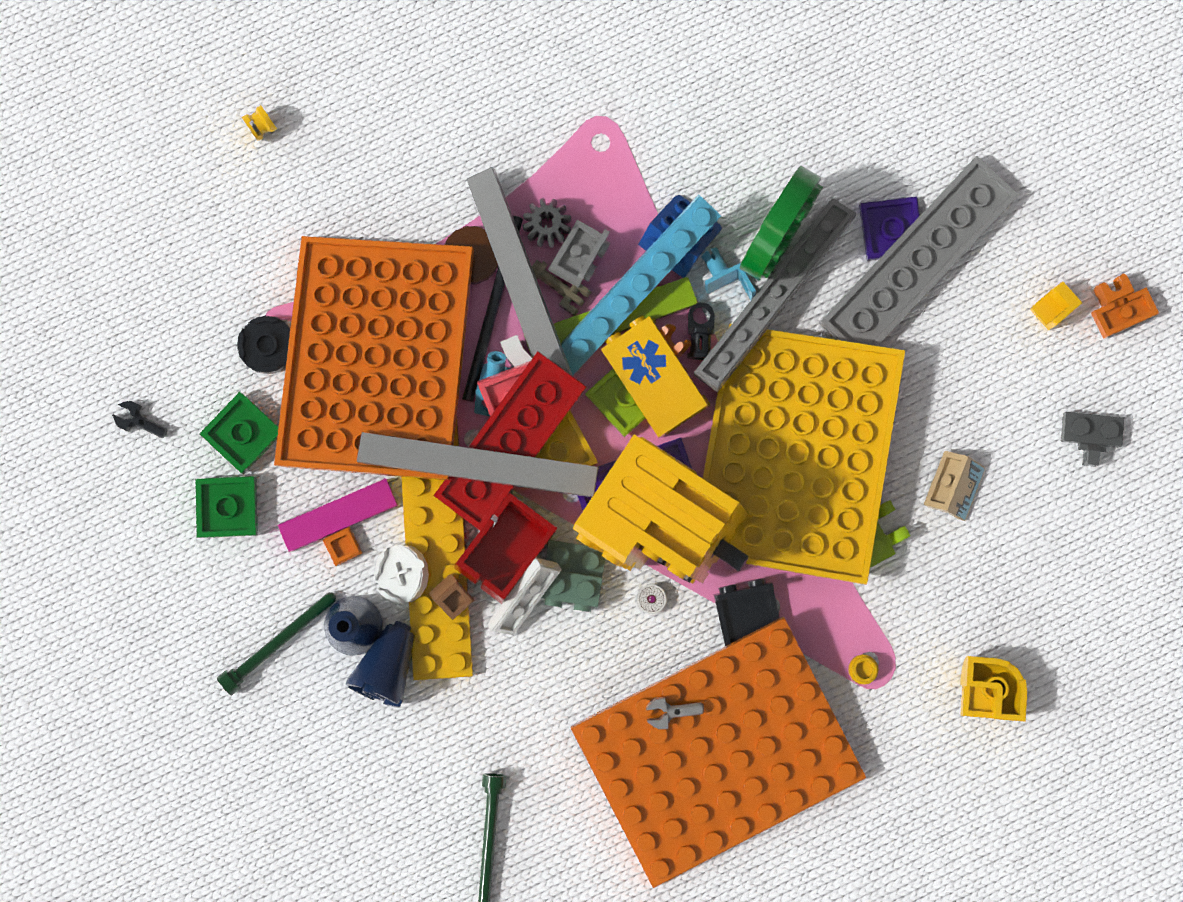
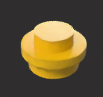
[848,655,879,685]

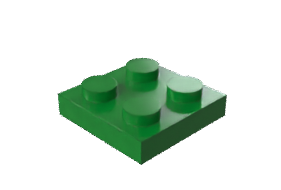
[199,391,279,475]
[195,476,258,538]

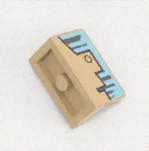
[923,451,985,521]

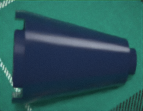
[324,596,383,656]
[345,621,415,708]

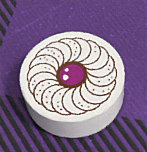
[637,584,666,614]

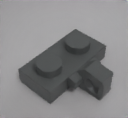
[1061,412,1124,467]

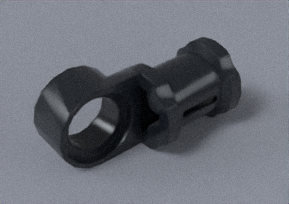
[687,302,715,360]

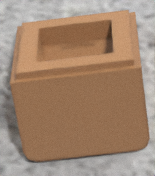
[430,574,475,620]

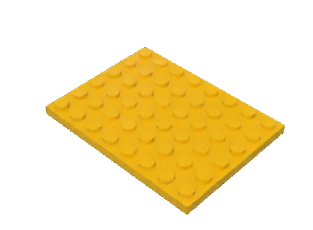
[703,324,905,585]

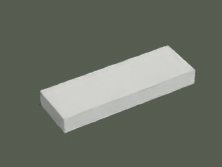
[487,557,562,636]

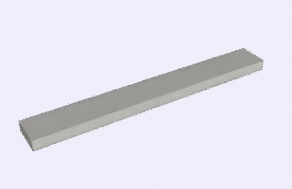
[466,167,573,376]
[694,198,856,392]
[357,432,599,497]

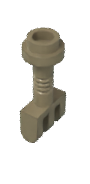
[532,260,592,316]

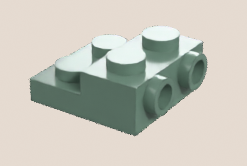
[541,540,605,612]

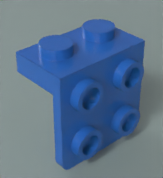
[638,195,722,278]

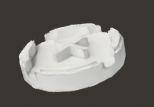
[374,544,429,604]

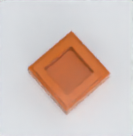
[323,527,363,566]

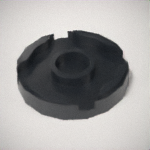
[237,316,290,374]

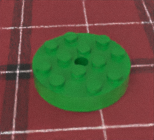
[739,165,823,281]

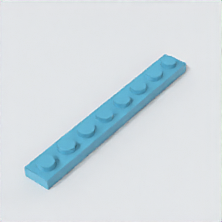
[561,194,721,375]

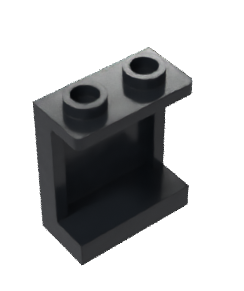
[713,578,780,646]

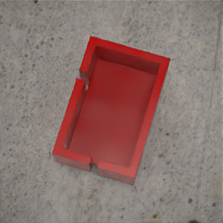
[454,493,557,604]

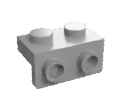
[548,220,610,288]

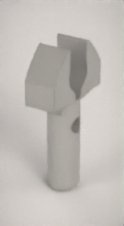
[646,696,704,729]

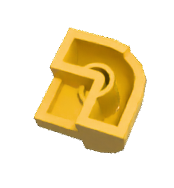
[960,656,1027,722]

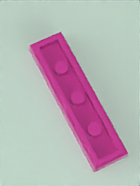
[277,478,398,553]

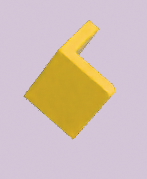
[1030,281,1082,330]

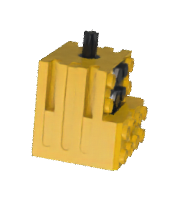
[573,434,749,584]

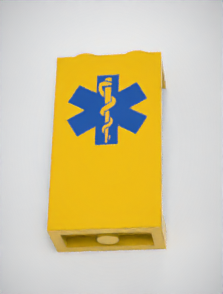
[601,315,711,438]

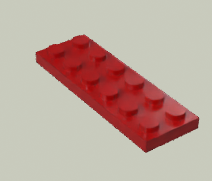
[433,351,587,531]

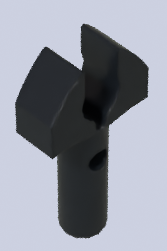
[112,401,168,438]

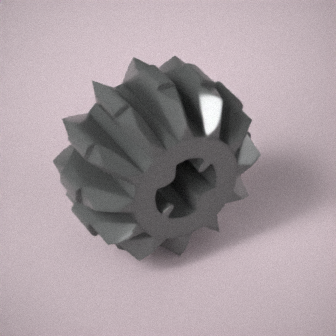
[523,198,571,248]

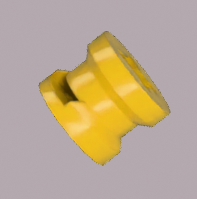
[242,105,277,141]

